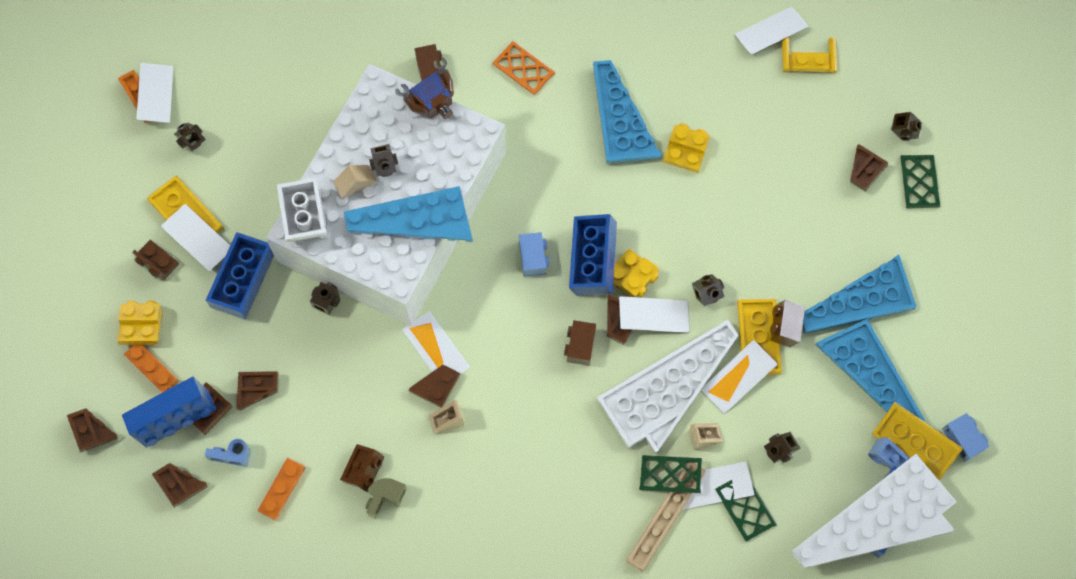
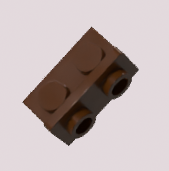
[132,239,179,280]
[340,444,384,492]

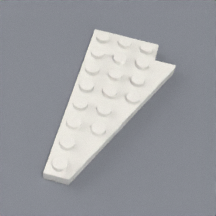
[597,320,739,454]
[791,454,957,569]

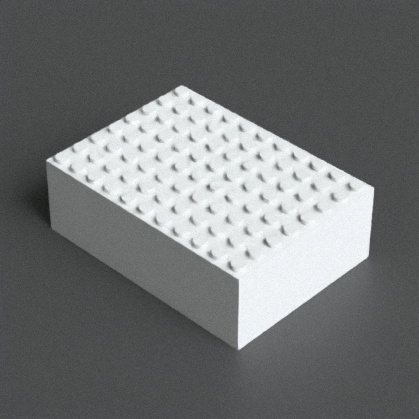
[266,64,506,327]

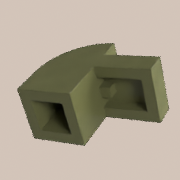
[365,478,407,519]

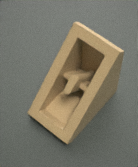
[333,165,377,199]
[429,400,464,434]
[688,423,723,450]

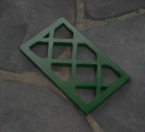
[900,155,940,208]
[639,455,702,493]
[715,480,777,542]

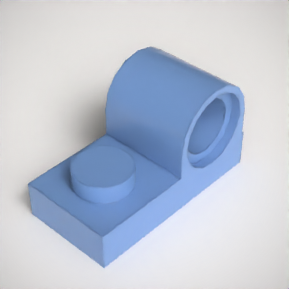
[868,437,910,469]
[205,439,250,467]

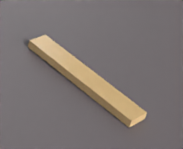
[626,462,706,573]

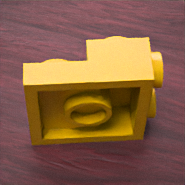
[663,123,710,173]
[613,248,659,298]
[117,300,163,345]

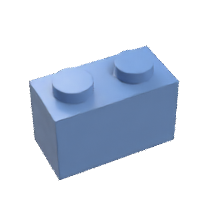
[519,232,550,277]
[942,413,990,462]

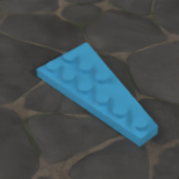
[593,60,662,164]
[344,186,473,242]
[802,255,917,334]
[815,319,925,422]

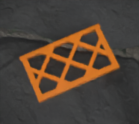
[492,41,555,95]

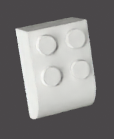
[277,178,327,242]

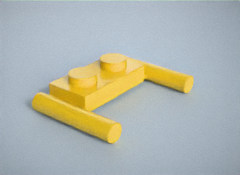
[782,37,837,73]

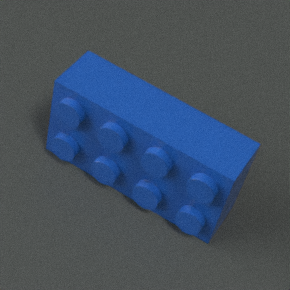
[569,214,617,296]
[206,232,274,320]
[122,376,217,448]

